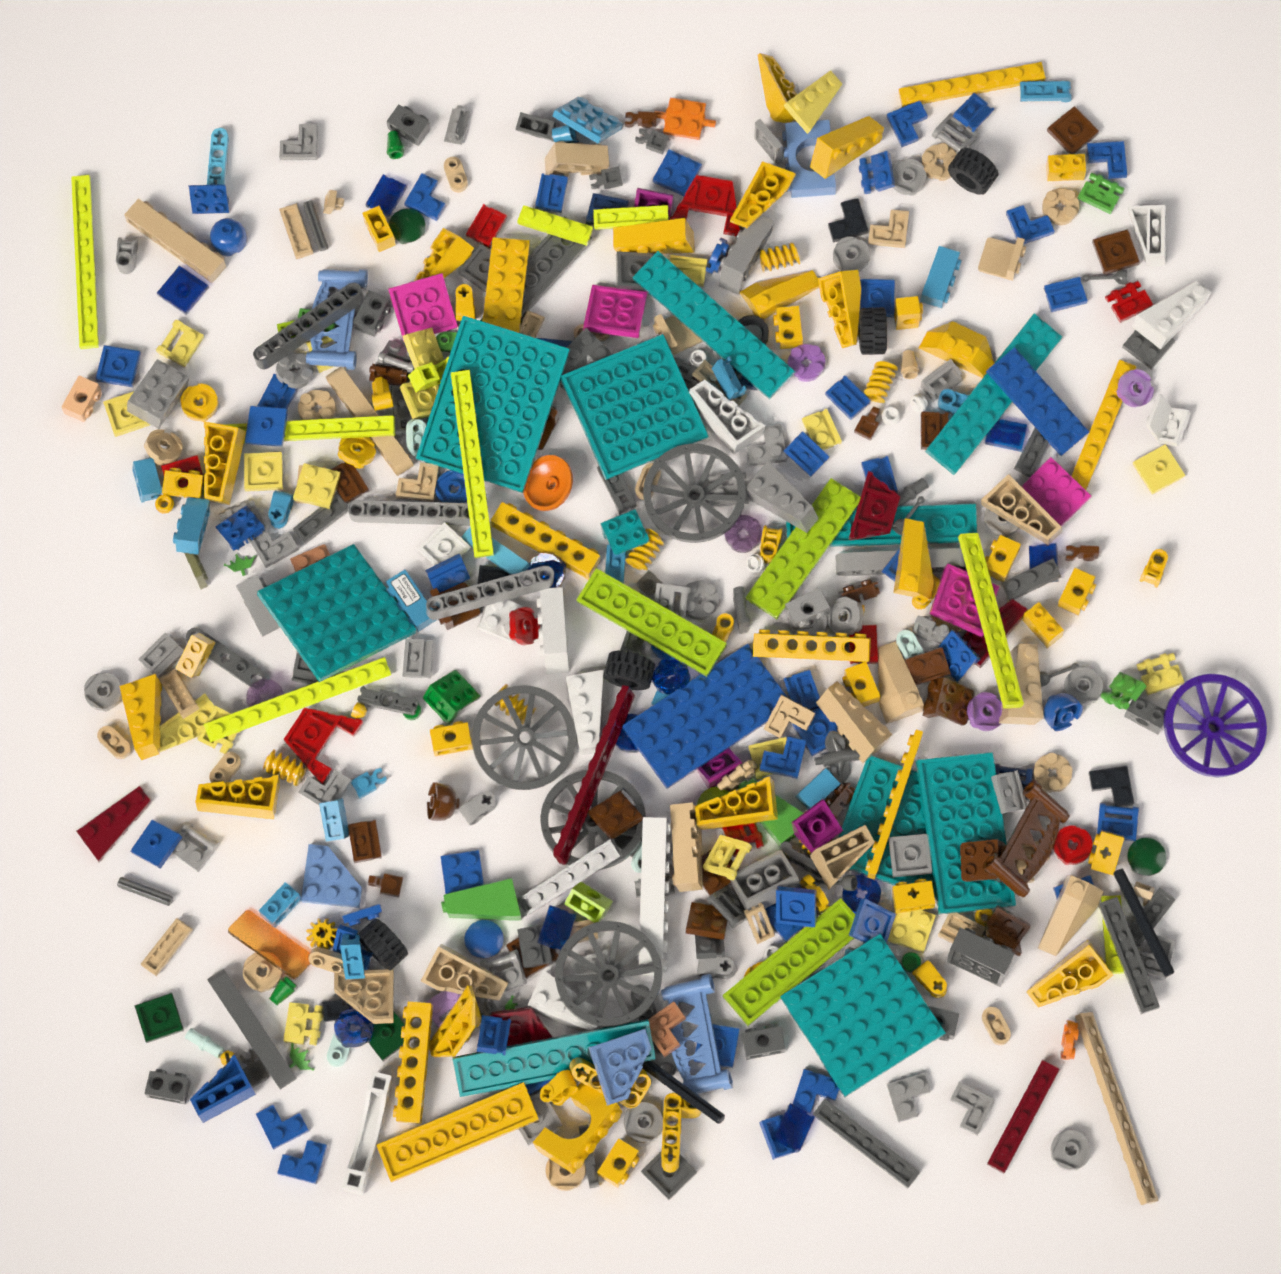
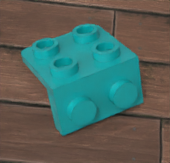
[600,509,649,555]

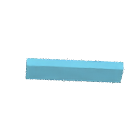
[461,526,530,575]

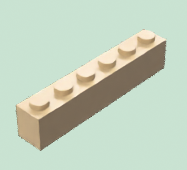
[124,198,226,283]

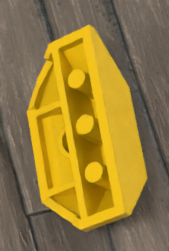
[919,321,994,378]
[429,985,482,1057]

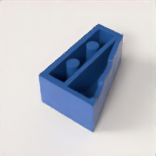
[190,1054,256,1123]

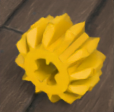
[306,918,337,950]

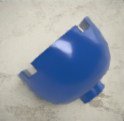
[210,218,247,256]
[1043,693,1083,732]

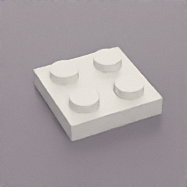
[417,522,471,565]
[477,593,524,643]

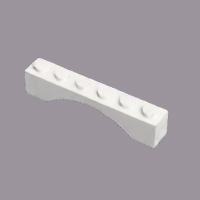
[342,1071,393,1196]

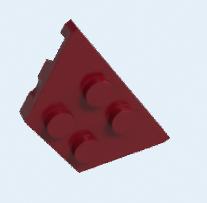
[849,471,900,541]
[490,1007,553,1046]

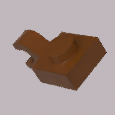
[625,111,657,128]
[854,406,880,441]
[1065,545,1099,561]
[368,873,403,898]

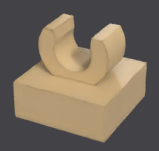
[323,190,344,214]
[1133,881,1154,906]

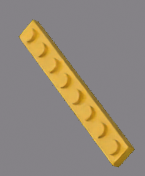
[898,62,1046,108]
[1071,360,1137,490]
[865,729,923,880]

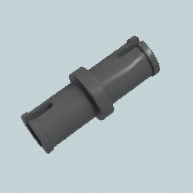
[898,478,929,506]

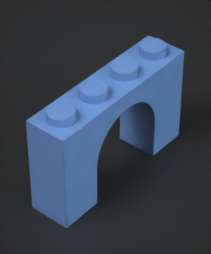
[782,120,836,198]

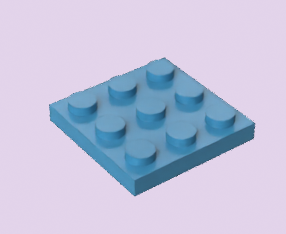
[552,96,624,144]

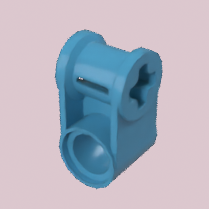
[552,125,579,144]
[937,389,969,414]
[268,490,294,529]

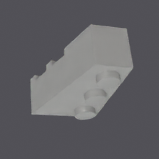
[236,575,280,637]

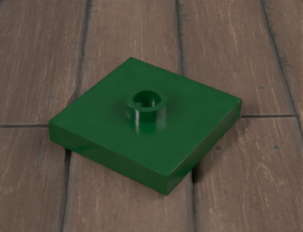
[134,993,184,1044]
[359,1011,414,1062]

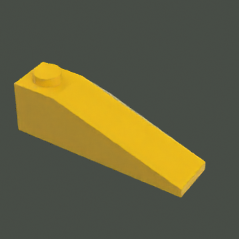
[757,53,797,123]
[414,228,474,281]
[740,270,819,320]
[818,270,861,348]

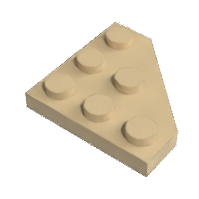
[334,969,394,1024]

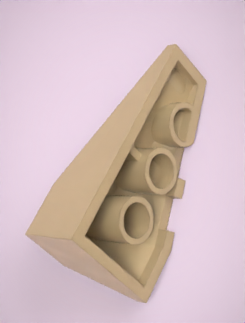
[877,642,924,724]
[1038,875,1104,956]
[421,944,508,1001]

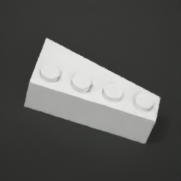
[1132,281,1211,349]
[689,380,766,455]
[537,587,569,674]
[566,670,604,756]
[528,969,608,1032]

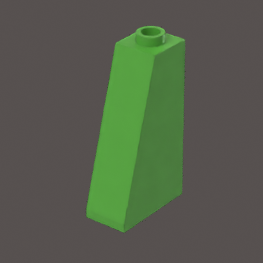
[738,779,803,847]
[441,878,522,921]

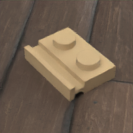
[938,913,985,944]

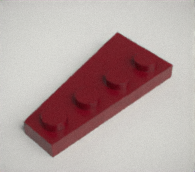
[962,599,1028,668]
[76,786,152,863]

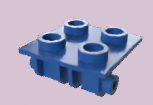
[188,184,229,214]
[215,506,265,551]
[938,630,980,682]

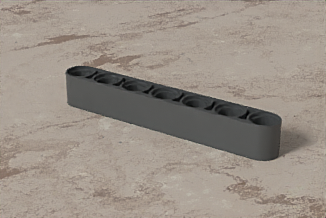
[253,283,364,370]
[207,968,297,1090]

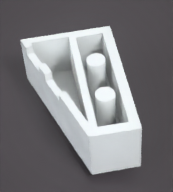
[1128,205,1166,266]

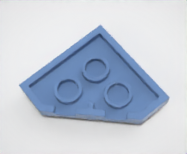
[301,844,362,908]
[589,1029,651,1105]

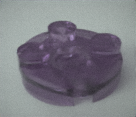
[724,515,762,553]
[246,679,284,707]

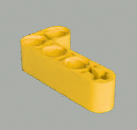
[569,1058,651,1108]
[661,1093,701,1173]

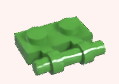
[1078,172,1125,215]
[1101,672,1147,710]

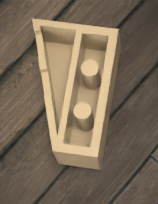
[544,141,609,177]
[810,825,875,890]

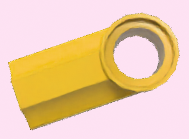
[372,377,394,411]
[712,613,734,643]

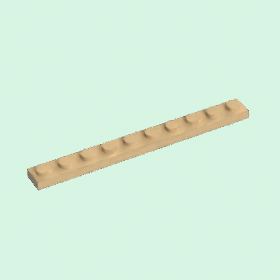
[1075,1012,1159,1205]

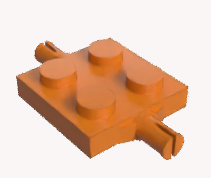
[654,97,716,140]

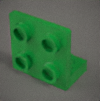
[423,670,481,725]

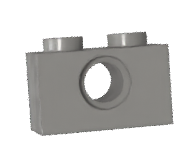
[785,588,830,629]

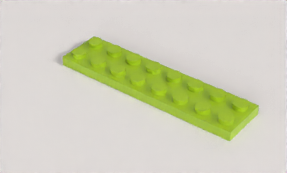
[745,478,860,620]
[576,568,727,677]
[722,898,855,1026]

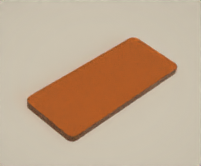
[228,910,311,979]

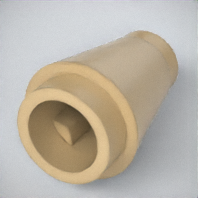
[901,350,919,379]

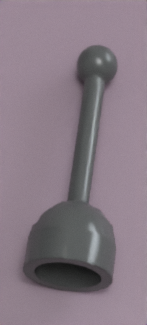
[1082,270,1127,285]
[892,496,925,535]
[1040,663,1079,687]
[813,875,857,891]

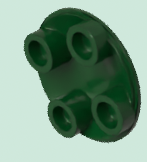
[389,209,426,244]
[1127,838,1167,876]

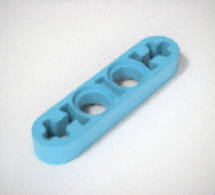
[207,128,229,185]

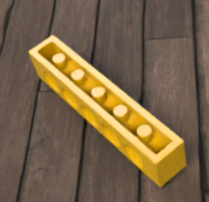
[490,502,601,580]
[753,629,871,662]
[393,1001,433,1124]

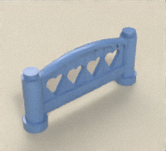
[306,269,368,370]
[661,974,733,1094]

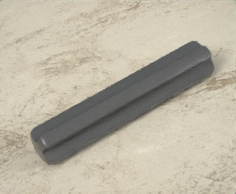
[304,200,328,251]
[117,877,173,906]

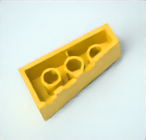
[613,218,695,254]
[204,421,246,505]
[119,674,162,760]
[195,775,280,819]
[695,776,778,830]

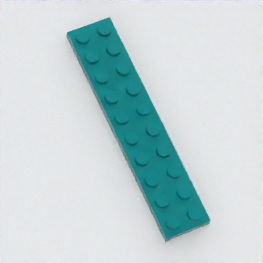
[632,251,795,400]
[924,313,1063,475]
[786,504,978,547]
[452,1019,656,1097]

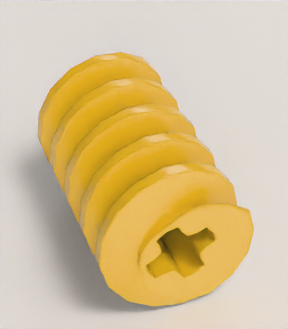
[760,242,800,273]
[864,361,898,403]
[625,528,664,571]
[494,684,536,725]
[263,749,307,786]

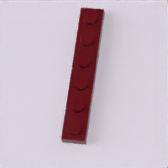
[986,1059,1060,1174]

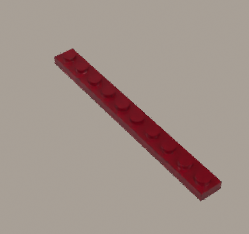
[553,685,635,865]

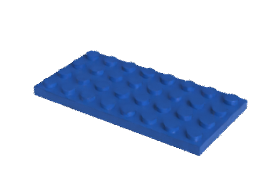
[622,644,788,789]

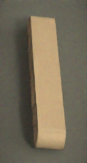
[326,367,414,476]

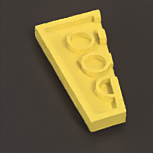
[784,70,842,134]
[159,693,214,753]

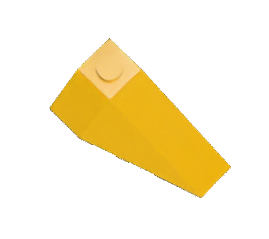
[730,161,796,228]
[893,518,934,600]
[1026,940,1114,1008]

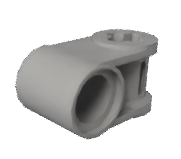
[115,237,138,274]
[459,791,497,826]
[697,956,736,979]

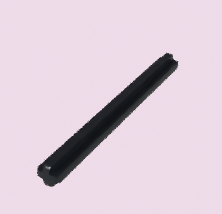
[1113,868,1175,977]
[642,1060,725,1124]

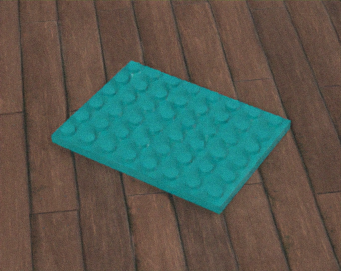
[415,316,570,493]

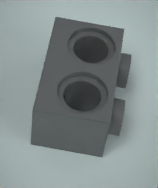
[353,290,392,337]
[144,1069,191,1105]

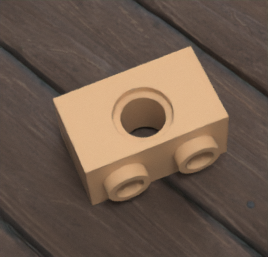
[62,375,102,422]

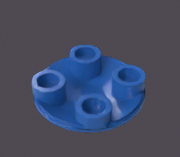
[464,920,504,958]

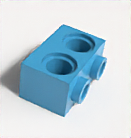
[258,882,301,928]

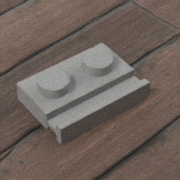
[138,633,184,678]
[402,638,434,679]
[991,770,1027,814]

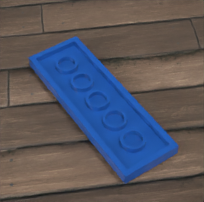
[986,347,1089,456]

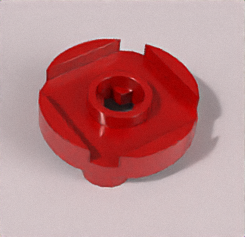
[509,607,540,646]
[1053,825,1093,865]

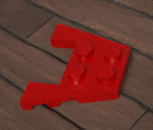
[669,175,740,237]
[283,707,363,785]

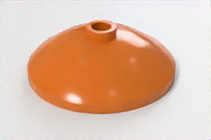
[523,455,573,511]

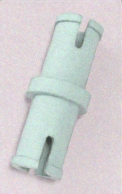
[185,1028,225,1059]

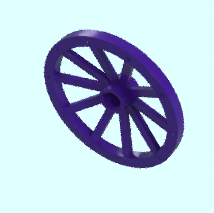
[1164,674,1267,778]

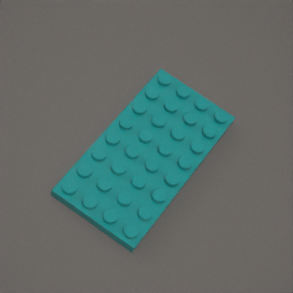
[916,752,1016,915]

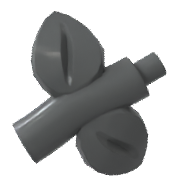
[814,731,860,784]

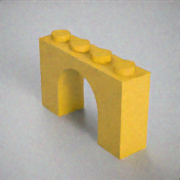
[532,1082,623,1174]

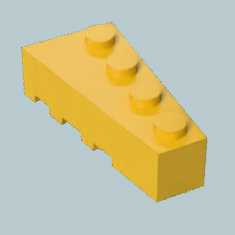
[810,116,884,179]

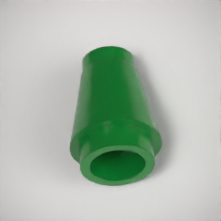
[386,131,405,159]
[269,976,297,1006]

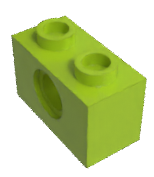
[564,882,613,923]

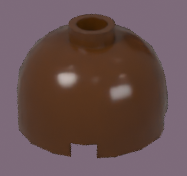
[427,782,460,821]

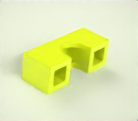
[408,357,449,392]

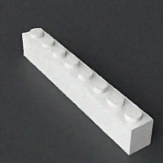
[639,817,670,976]

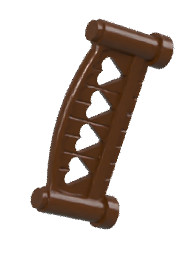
[983,780,1070,898]

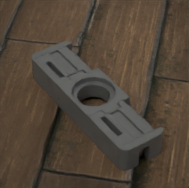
[357,686,419,716]
[578,1124,599,1189]

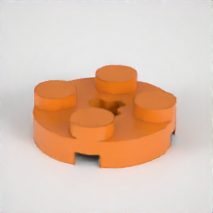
[1060,1020,1079,1060]

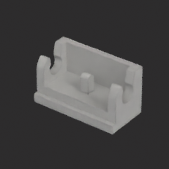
[921,359,963,402]

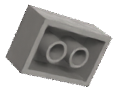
[127,359,189,429]
[730,850,801,911]

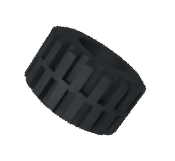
[948,148,999,195]
[859,307,887,355]
[603,650,655,690]
[357,918,408,971]

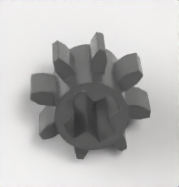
[477,998,498,1020]

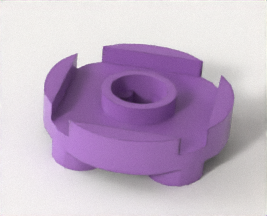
[788,344,825,382]
[1116,369,1154,408]
[967,692,1002,731]

